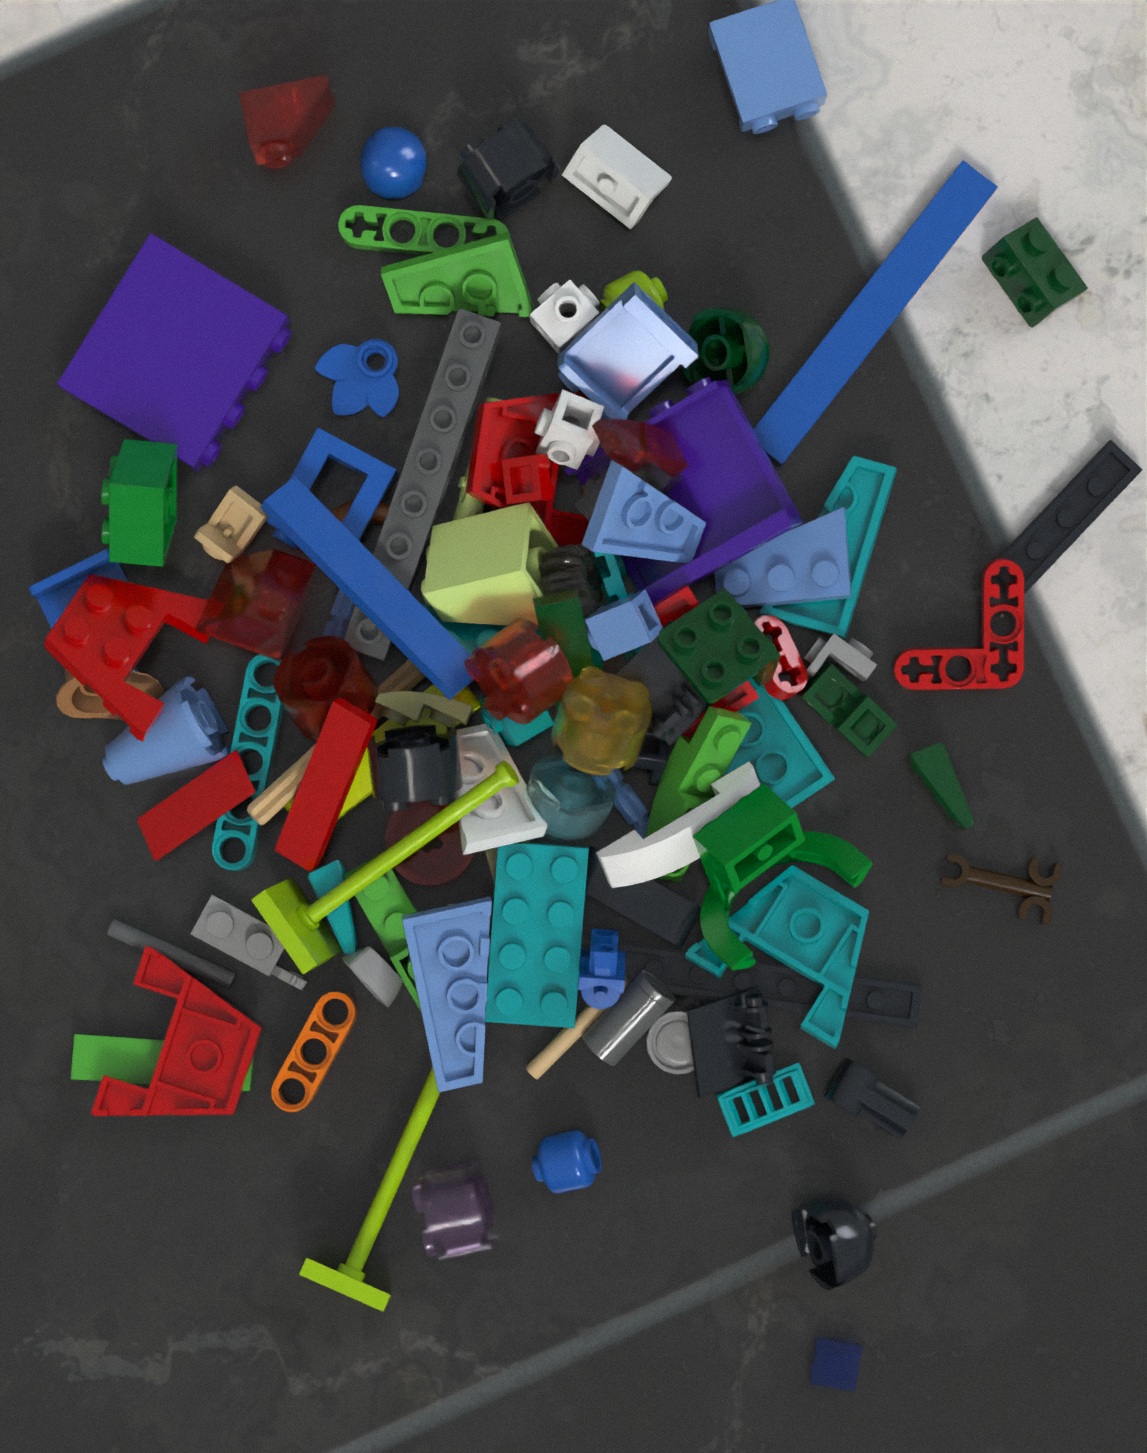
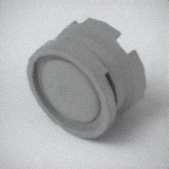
[646,1011,694,1074]

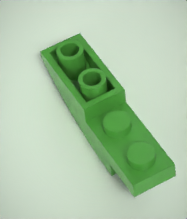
[645,706,752,883]
[344,852,421,1012]

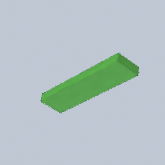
[71,1034,254,1091]

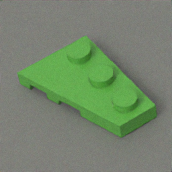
[381,232,535,317]

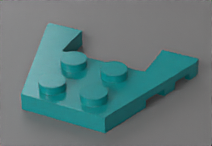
[685,865,869,1049]

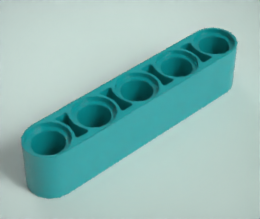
[212,653,290,871]

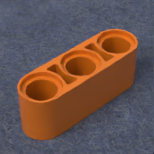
[271,991,358,1112]

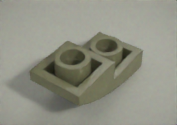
[375,691,474,728]

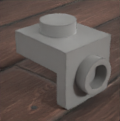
[804,633,877,682]

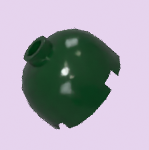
[681,307,770,395]

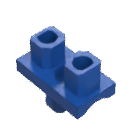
[578,928,626,1009]

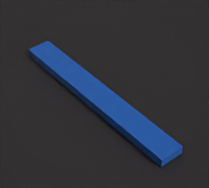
[753,160,998,466]

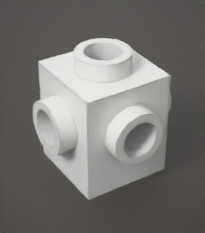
[530,280,600,354]
[534,390,604,470]

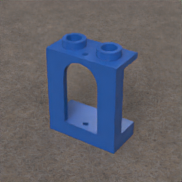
[266,428,399,549]

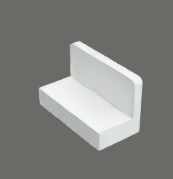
[562,125,672,229]

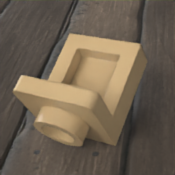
[194,485,268,563]

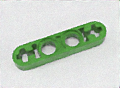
[338,205,509,255]

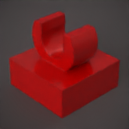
[501,454,555,505]

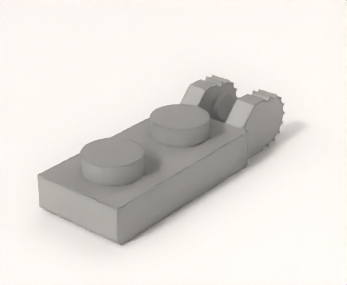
[191,895,307,990]

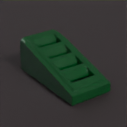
[906,742,975,830]

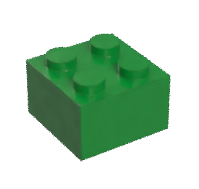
[101,439,178,567]

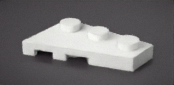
[455,724,548,855]

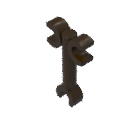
[940,854,1063,925]

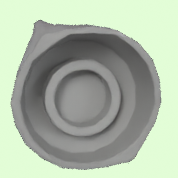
[342,946,403,1008]

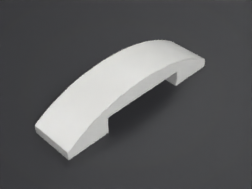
[596,762,760,888]

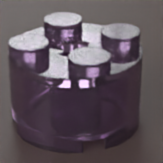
[411,1160,497,1261]

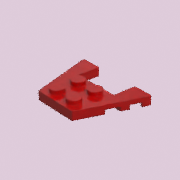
[466,390,609,558]
[44,574,227,742]
[91,946,262,1116]

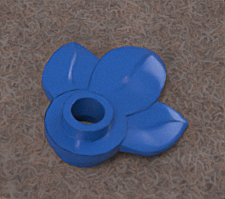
[315,339,399,417]

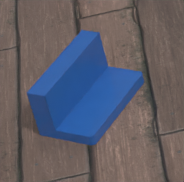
[28,548,129,629]

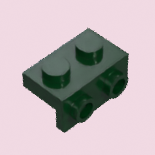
[982,217,1088,328]

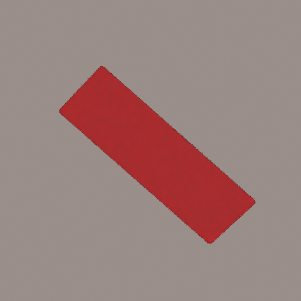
[137,750,255,861]

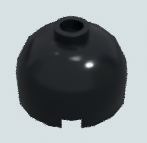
[793,1196,877,1291]

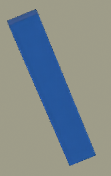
[260,476,484,700]

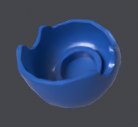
[360,127,427,199]

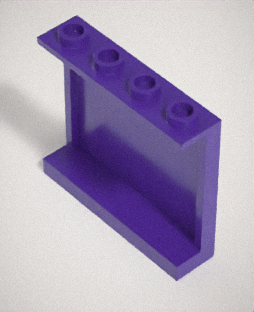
[57,233,292,473]
[564,377,803,604]

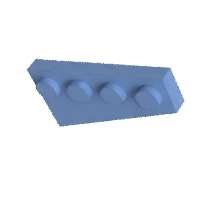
[401,896,492,1092]

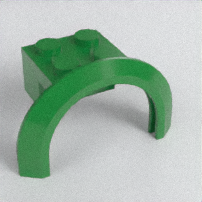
[692,784,872,971]

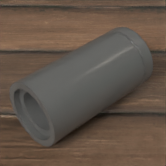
[582,970,675,1066]

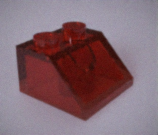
[239,75,335,168]
[196,548,316,661]

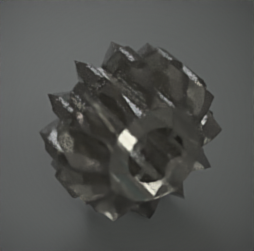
[539,544,603,618]

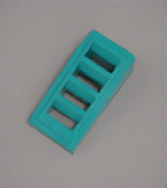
[308,859,358,955]
[715,1062,815,1138]

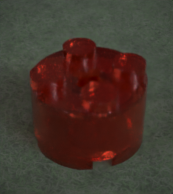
[464,618,573,725]
[273,636,378,740]
[385,800,476,886]

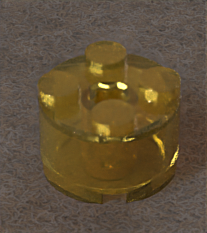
[551,667,652,776]

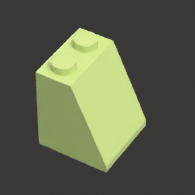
[421,502,567,627]

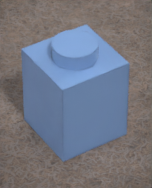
[585,589,663,661]

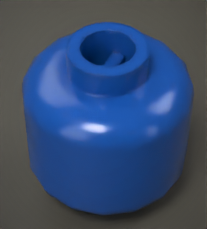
[532,1130,602,1194]

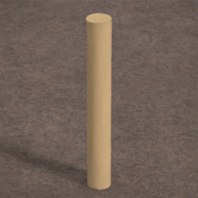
[525,977,630,1080]

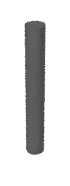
[107,919,237,989]

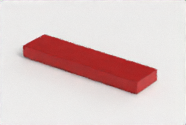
[274,697,378,872]

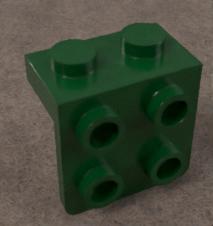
[657,588,781,703]

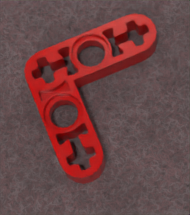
[892,558,1024,690]

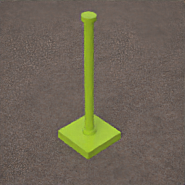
[251,760,520,974]
[299,1067,440,1312]

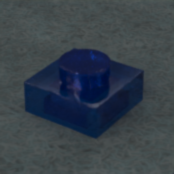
[809,1337,862,1392]

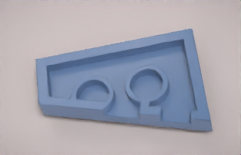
[582,460,706,563]
[715,507,852,608]

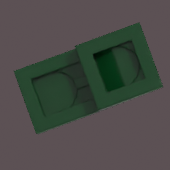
[797,661,898,758]

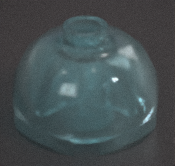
[526,756,616,841]

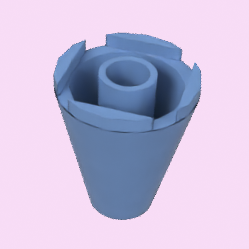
[102,677,232,785]

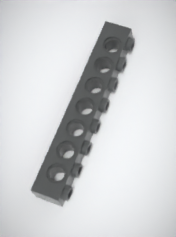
[342,308,502,664]

